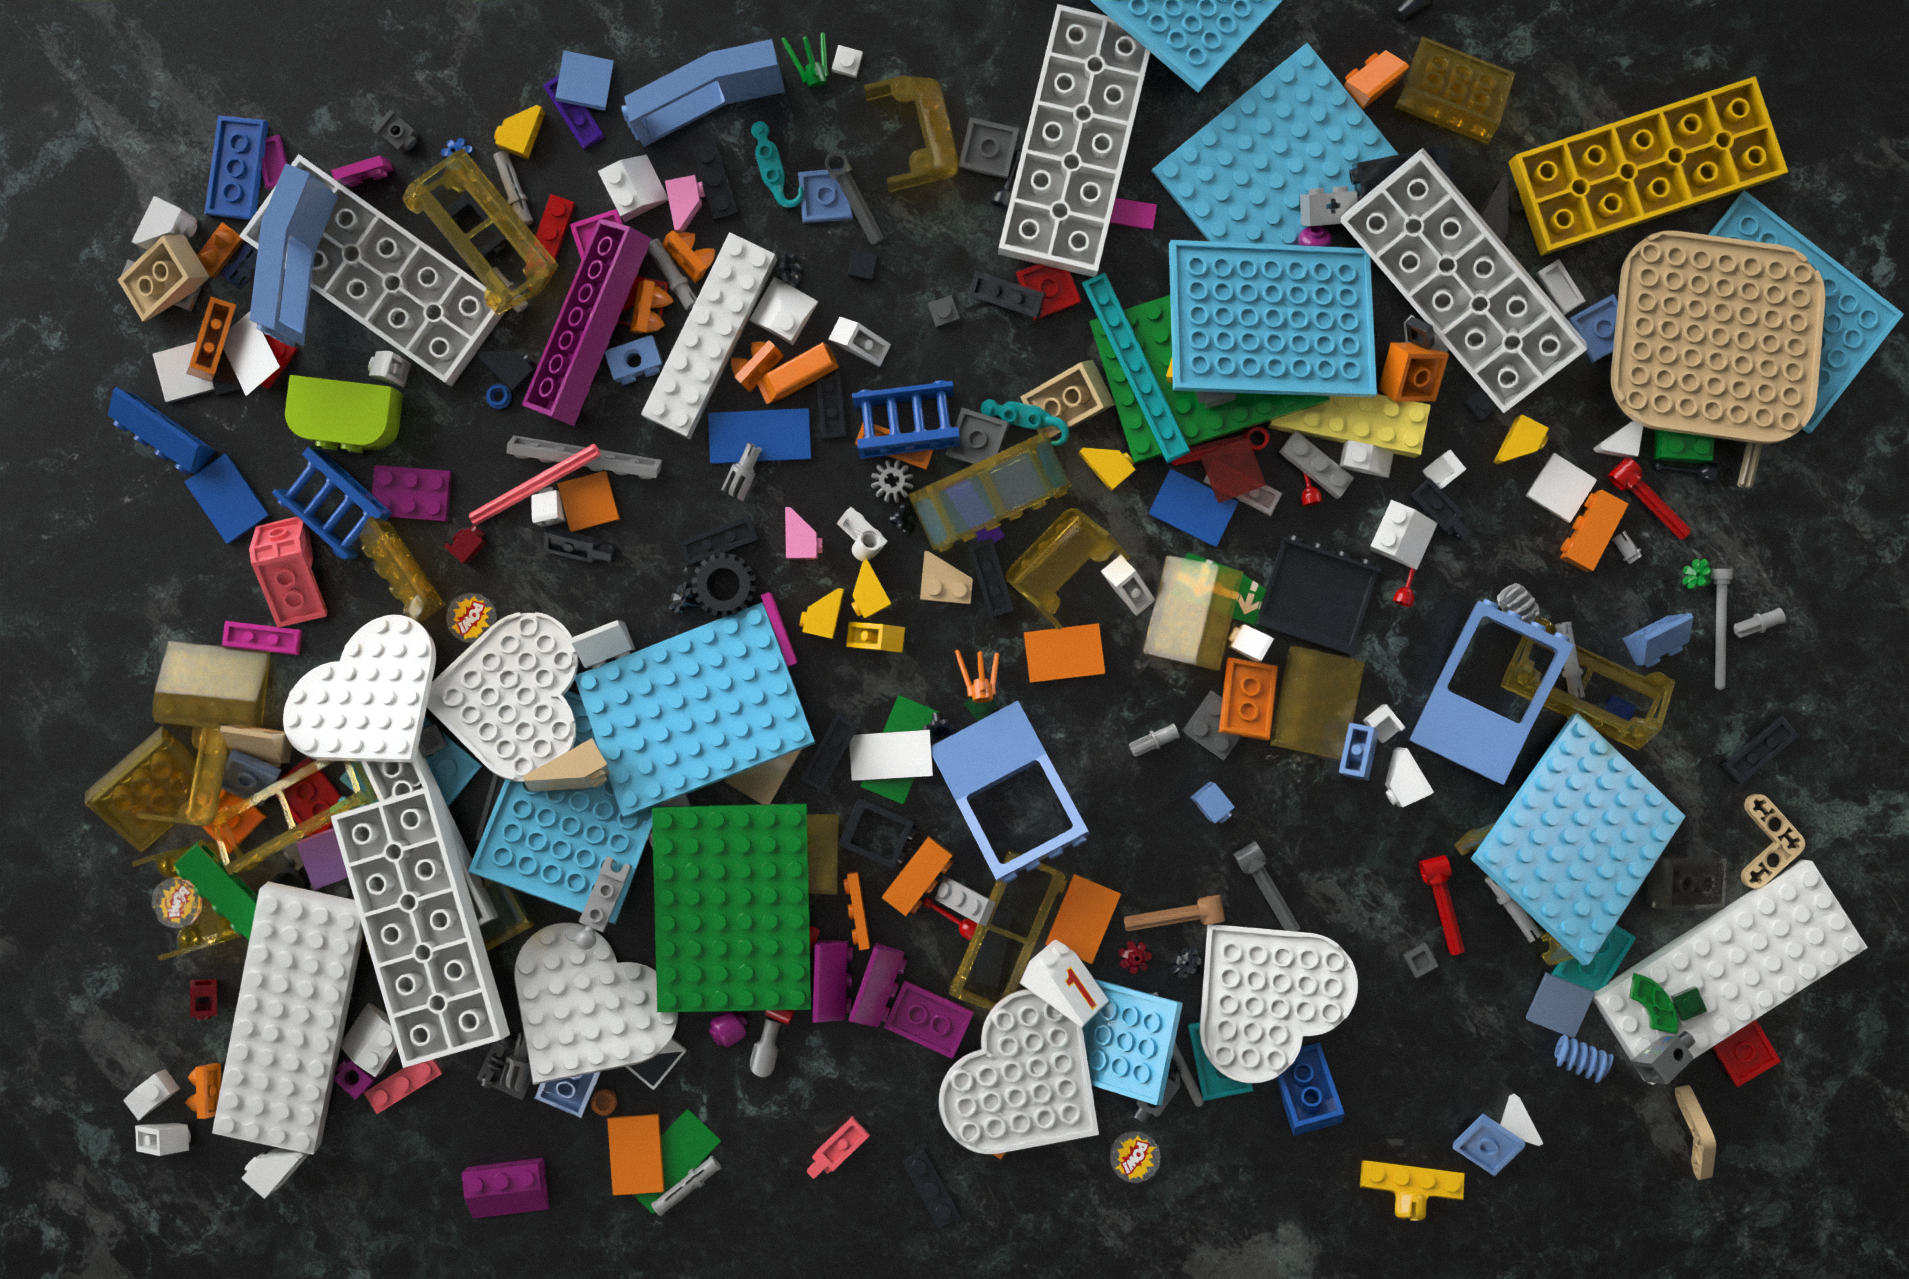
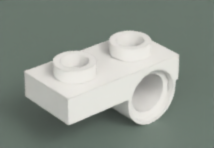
[837,507,887,561]

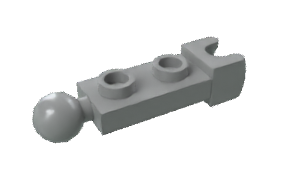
[575,856,632,950]

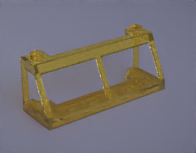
[402,148,559,316]
[1501,617,1675,750]
[209,760,378,875]
[949,849,1067,1010]

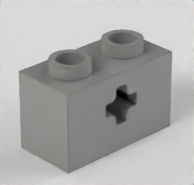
[1300,186,1357,226]

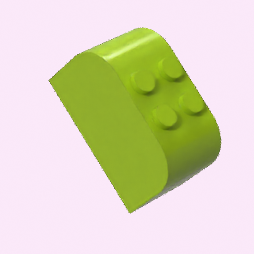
[285,375,403,454]

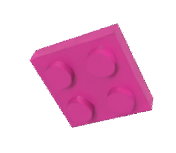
[331,156,393,187]

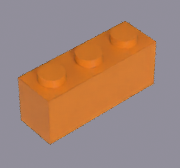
[186,297,236,382]
[1560,490,1629,572]
[882,836,953,916]

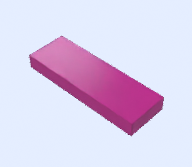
[1109,198,1157,230]
[761,592,798,667]
[222,621,303,655]

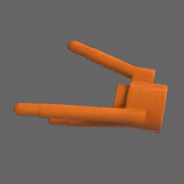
[955,650,999,703]

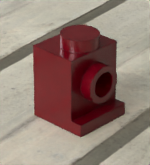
[443,524,488,565]
[190,979,217,1020]

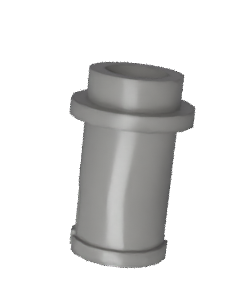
[1611,530,1642,564]

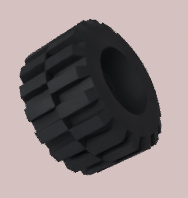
[692,553,758,617]

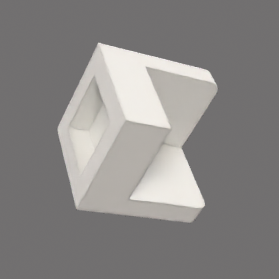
[1423,450,1466,489]
[1363,704,1405,743]

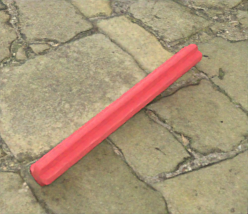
[469,444,601,525]

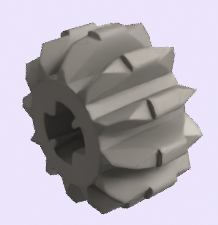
[871,460,913,503]
[1497,583,1540,624]

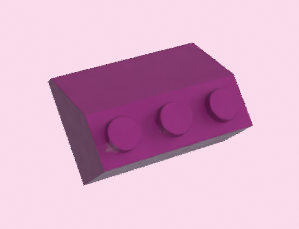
[813,940,853,1023]
[848,942,907,1027]
[462,1158,549,1219]

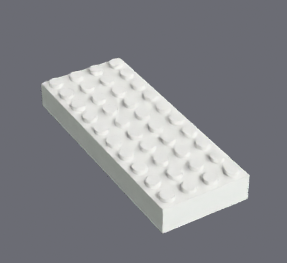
[998,4,1150,277]
[1340,148,1587,413]
[239,154,510,387]
[331,785,510,1068]
[1592,859,1868,1085]
[212,881,364,1155]

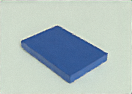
[184,453,271,544]
[1148,469,1238,548]

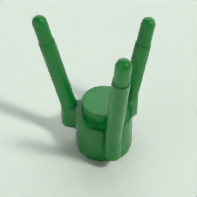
[781,32,830,88]

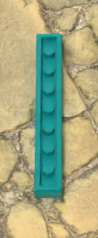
[1082,272,1190,463]

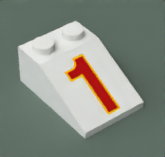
[1020,939,1109,1027]

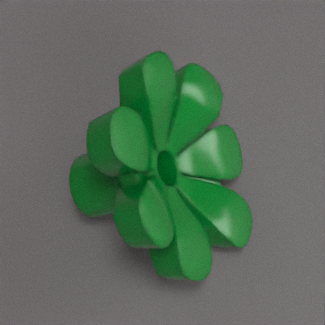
[1682,559,1712,590]

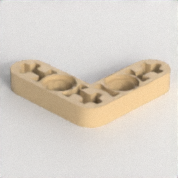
[1741,794,1805,889]
[1675,1085,1716,1180]

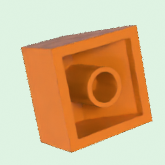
[1343,50,1409,110]
[1378,342,1449,402]

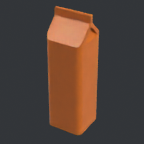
[756,342,839,404]

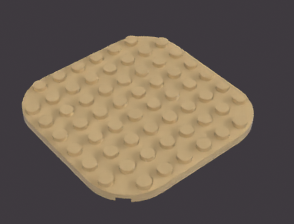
[1611,231,1825,444]

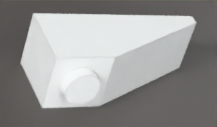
[368,351,411,387]

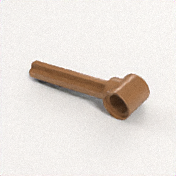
[1124,895,1225,931]

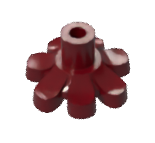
[1118,941,1152,974]

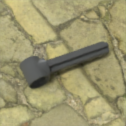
[825,152,884,245]
[1233,841,1300,932]

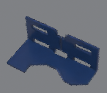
[219,243,258,289]

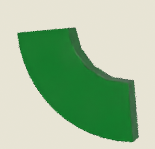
[1629,973,1678,1034]

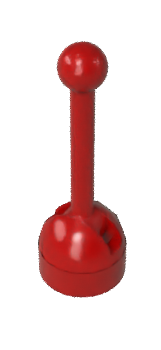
[1301,472,1323,506]
[1393,568,1416,607]
[923,898,980,941]

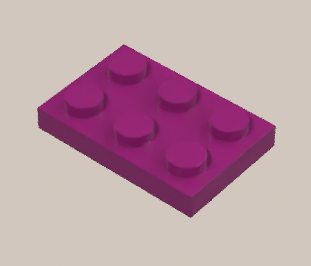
[372,465,452,522]
[884,980,974,1059]

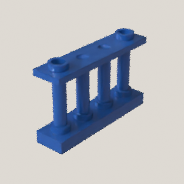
[852,380,960,459]
[272,447,392,560]

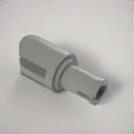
[721,443,762,501]
[749,1019,781,1077]
[499,1032,530,1092]

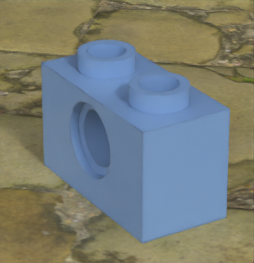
[604,335,664,385]
[1339,723,1379,781]
[1190,782,1234,824]

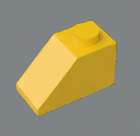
[494,105,546,159]
[1494,414,1549,464]
[1078,448,1136,491]
[851,560,892,619]
[799,588,845,639]
[846,622,905,652]

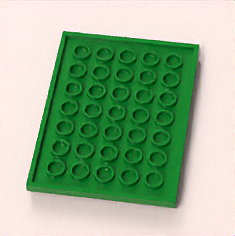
[1089,295,1330,464]
[652,804,812,1012]

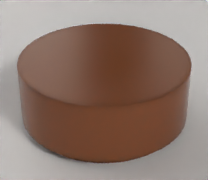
[591,1089,618,1115]

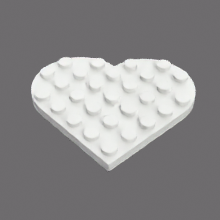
[427,612,578,782]
[283,615,436,762]
[514,923,678,1085]
[1200,924,1358,1083]
[939,989,1099,1154]

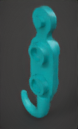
[751,121,804,208]
[981,399,1069,446]

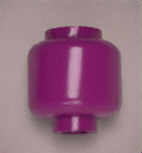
[1298,226,1332,247]
[708,1011,748,1047]

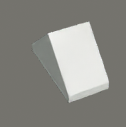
[1593,421,1643,459]
[1500,1094,1543,1146]

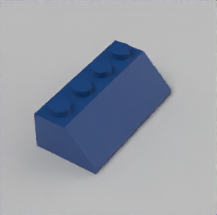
[108,387,216,475]

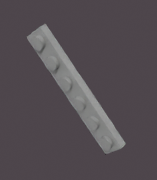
[507,435,662,479]

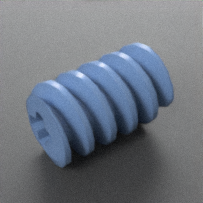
[1554,1035,1614,1083]

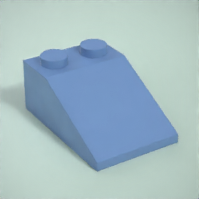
[1623,613,1693,667]
[535,1071,601,1118]

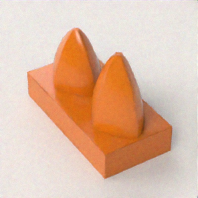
[197,222,244,279]
[662,230,715,283]
[630,280,673,334]
[731,340,784,392]
[185,1063,222,1119]

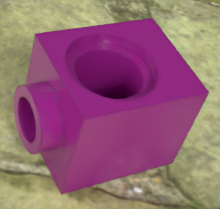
[334,1059,379,1100]

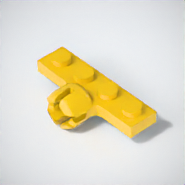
[1360,1160,1465,1221]

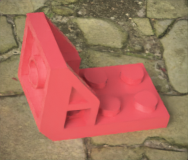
[249,516,328,628]

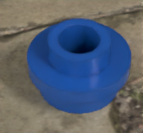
[486,384,512,409]

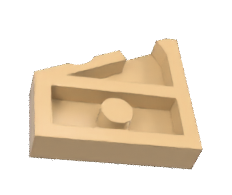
[920,551,973,604]

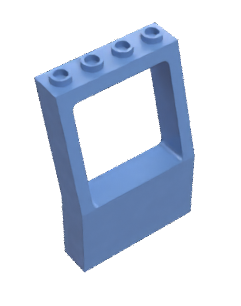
[622,39,785,147]
[249,163,338,347]
[1409,599,1574,785]
[931,701,1090,884]

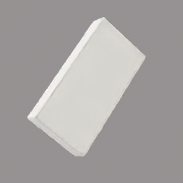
[1536,259,1586,315]

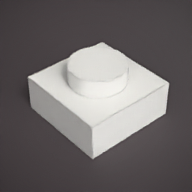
[832,45,863,78]

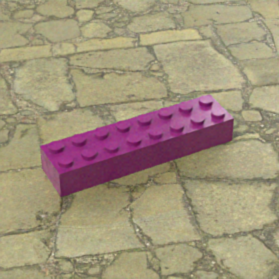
[522,218,651,426]

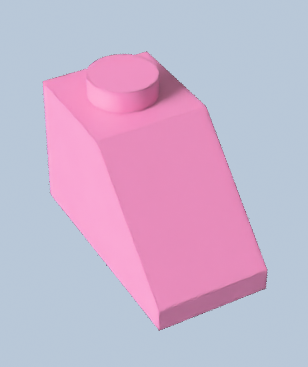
[665,175,705,233]
[785,507,823,560]

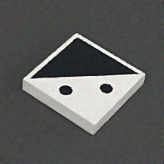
[625,1037,687,1090]

